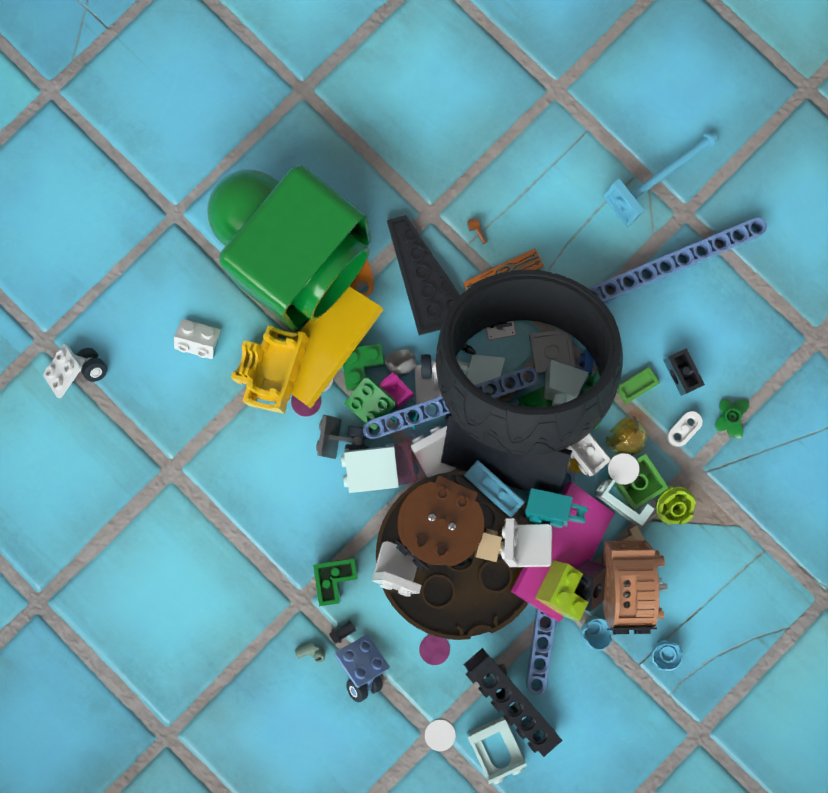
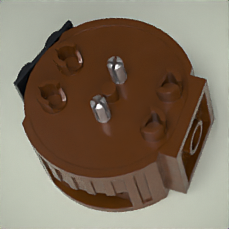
[396,475,484,570]

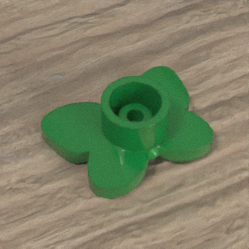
[715,399,750,439]

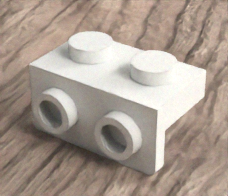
[174,319,221,359]
[567,433,611,477]

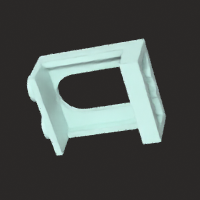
[595,479,654,526]
[467,716,527,784]

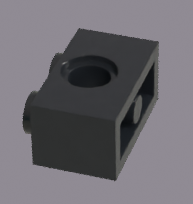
[663,348,705,396]
[574,559,606,612]

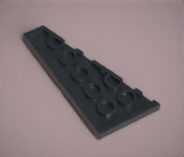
[387,215,460,336]

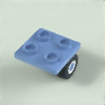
[334,635,390,702]

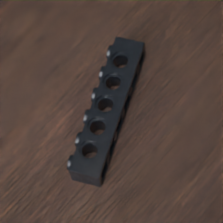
[463,648,563,757]

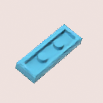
[464,460,525,518]

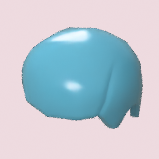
[581,616,613,651]
[651,639,683,671]

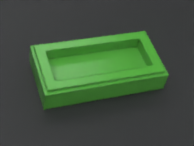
[617,366,660,404]

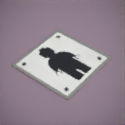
[485,321,517,341]

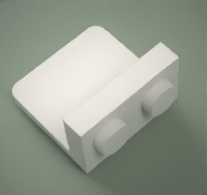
[411,425,456,477]
[501,518,552,567]
[372,541,421,597]

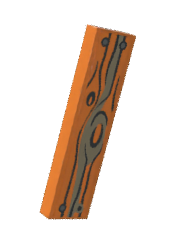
[463,248,544,290]

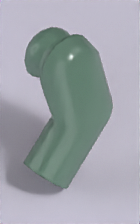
[295,643,325,662]

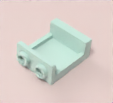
[341,443,399,493]

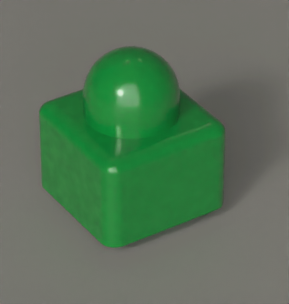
[207,165,371,332]

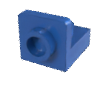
[574,349,594,375]

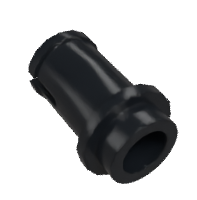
[329,619,357,644]

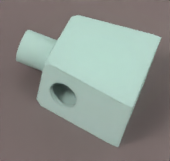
[458,355,505,396]
[544,360,589,406]

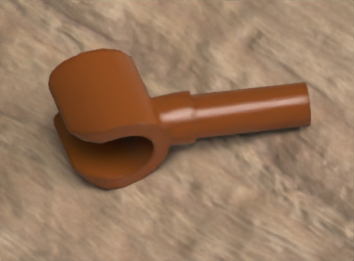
[467,218,487,244]

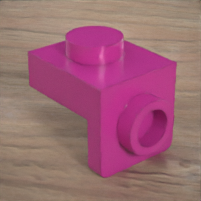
[379,372,415,409]

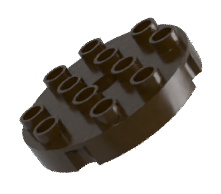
[376,471,536,640]

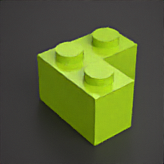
[535,561,589,621]

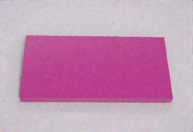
[511,482,614,622]

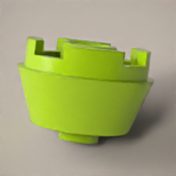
[656,485,696,525]

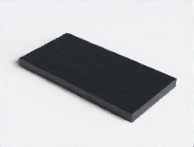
[441,414,572,494]

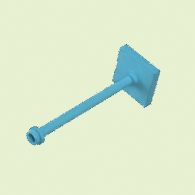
[603,132,718,227]

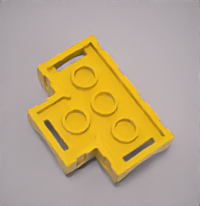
[231,326,309,414]

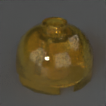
[606,416,647,456]

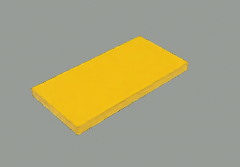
[291,286,384,408]

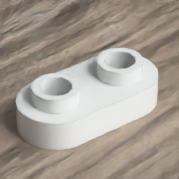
[667,411,702,447]

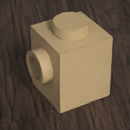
[475,529,505,562]

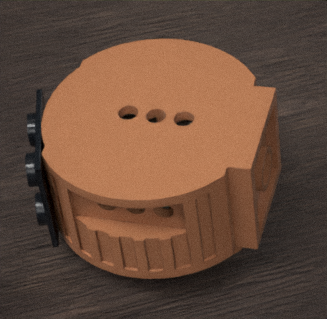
[601,540,668,635]

